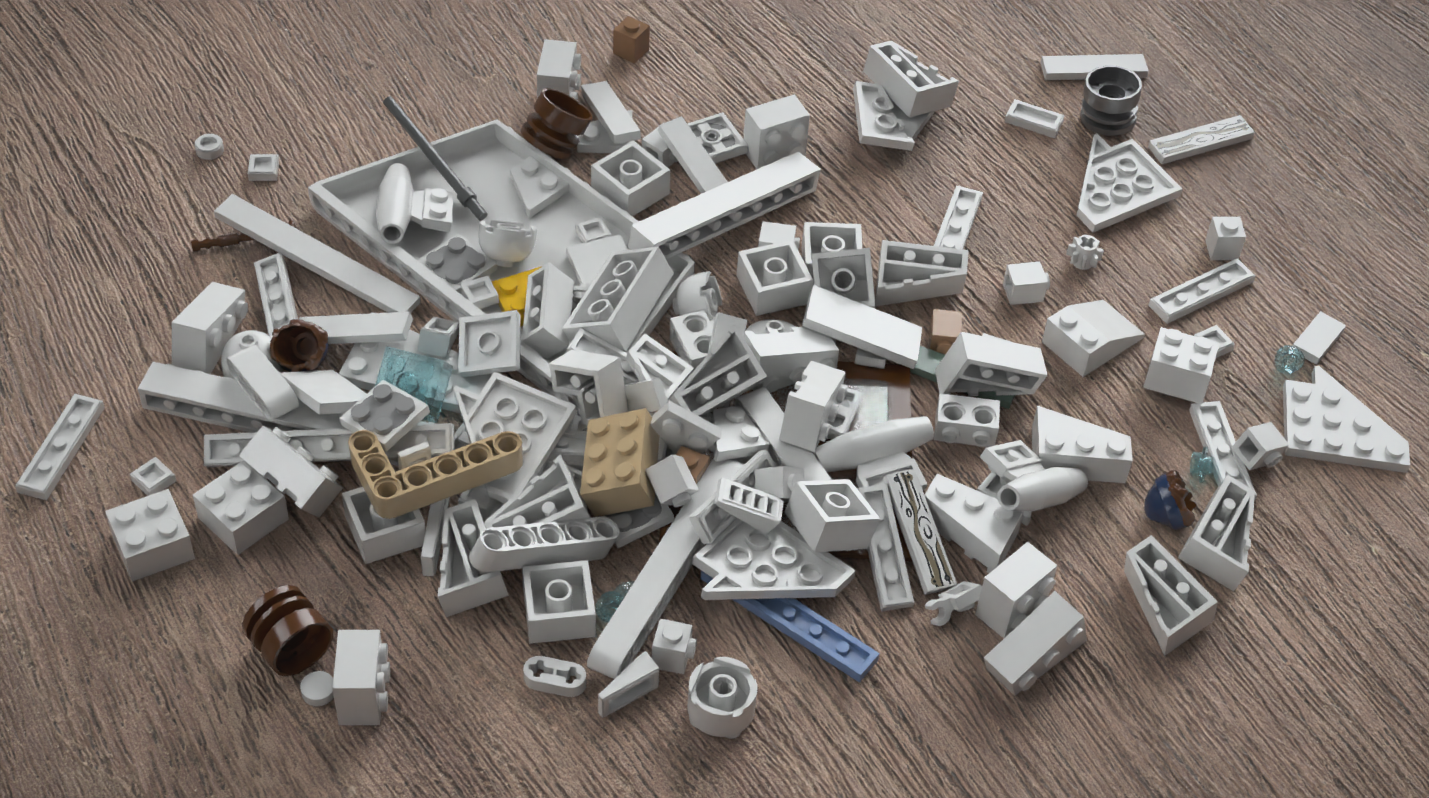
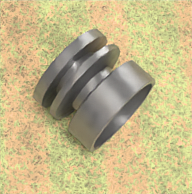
[1080,65,1142,136]

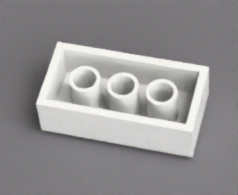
[562,246,674,352]

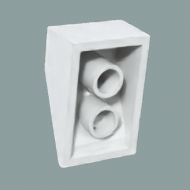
[1042,300,1145,377]

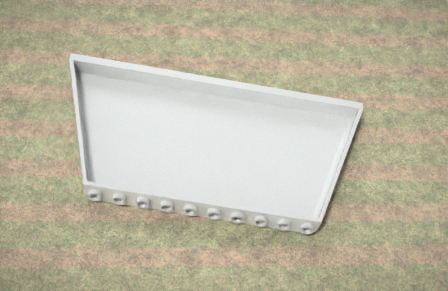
[308,119,695,417]

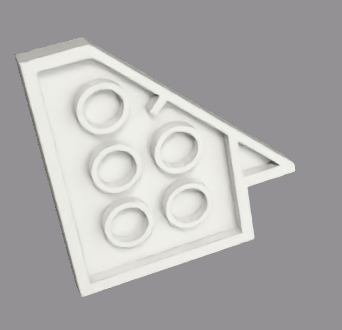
[1077,133,1182,233]
[1283,366,1410,473]
[454,372,577,504]
[693,518,856,600]

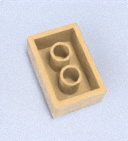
[580,408,660,517]

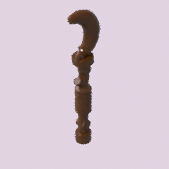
[191,220,296,252]

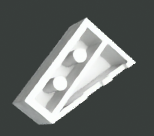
[172,282,248,374]
[438,499,509,617]
[1124,535,1218,656]

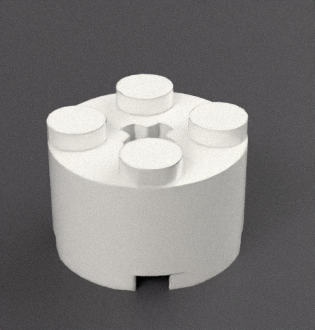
[687,657,757,739]

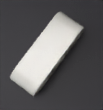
[226,344,299,421]

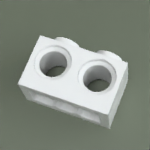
[670,310,714,372]
[934,393,1000,447]

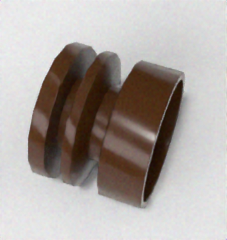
[520,88,593,160]
[242,585,334,676]

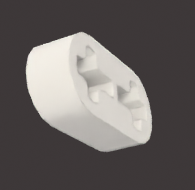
[523,656,586,697]

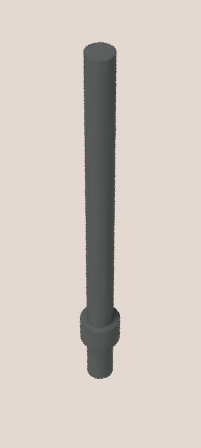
[383,96,488,221]

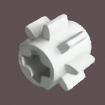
[1066,235,1104,270]

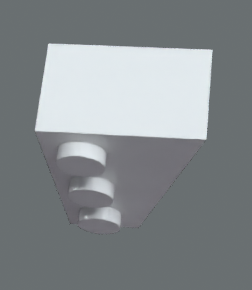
[863,41,959,118]
[875,240,969,306]
[668,324,767,418]
[744,327,839,393]
[935,332,1048,396]
[779,361,848,452]
[1032,406,1132,483]
[239,426,343,517]
[484,455,591,529]
[925,474,1024,573]
[1178,474,1255,592]
[984,591,1087,696]

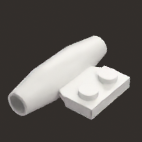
[376,163,454,243]
[812,416,934,491]
[980,440,1088,511]

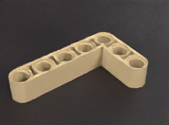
[348,430,523,519]

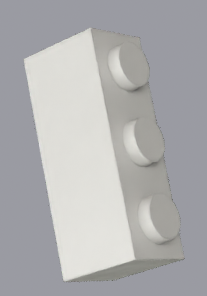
[522,263,574,359]

